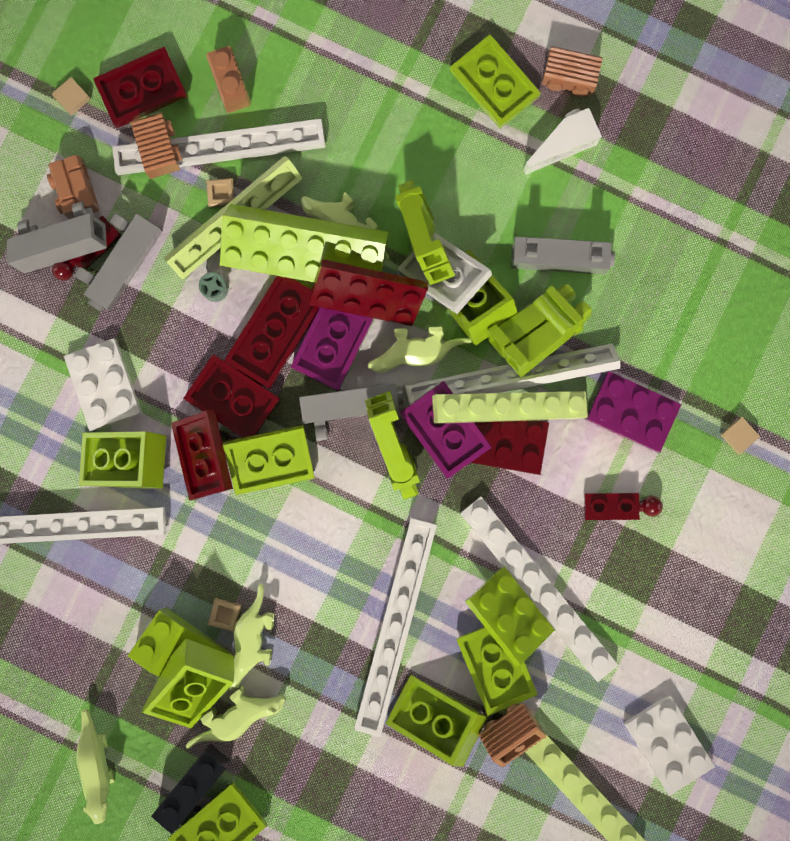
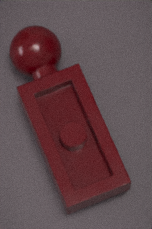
[52,215,122,281]
[584,493,663,520]

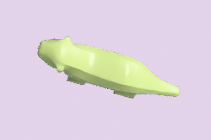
[301,192,389,260]
[368,327,472,373]
[230,584,274,691]
[186,685,286,749]
[76,709,115,824]

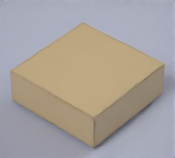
[52,77,90,116]
[206,178,235,208]
[720,417,760,455]
[208,598,242,632]

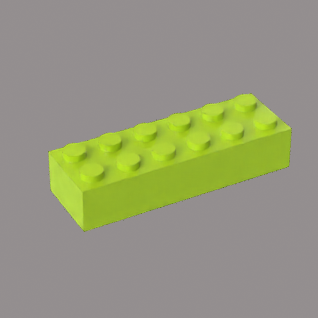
[219,204,389,282]

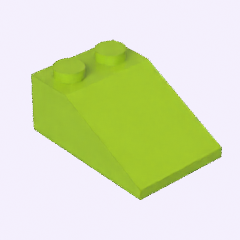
[445,249,518,346]
[79,431,166,489]
[127,607,231,677]
[142,639,234,728]
[385,675,488,767]

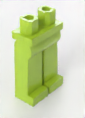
[395,180,455,285]
[487,284,592,378]
[365,391,420,499]

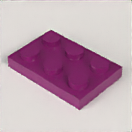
[291,307,374,391]
[585,371,682,453]
[399,381,492,479]

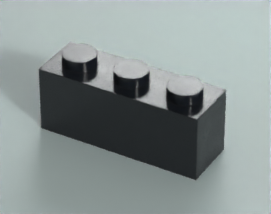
[151,743,231,834]

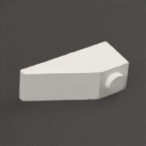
[523,108,602,175]

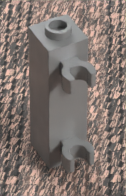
[6,201,107,273]
[74,213,162,312]
[511,237,615,274]
[299,384,404,441]

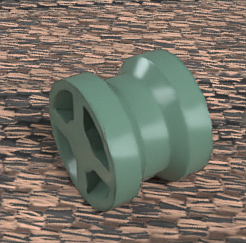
[199,272,228,302]

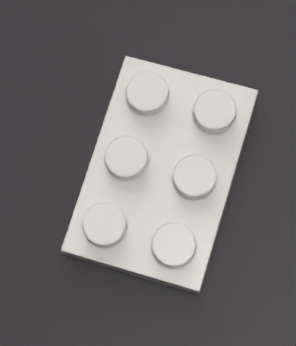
[397,233,492,314]
[64,338,142,432]
[624,694,715,796]

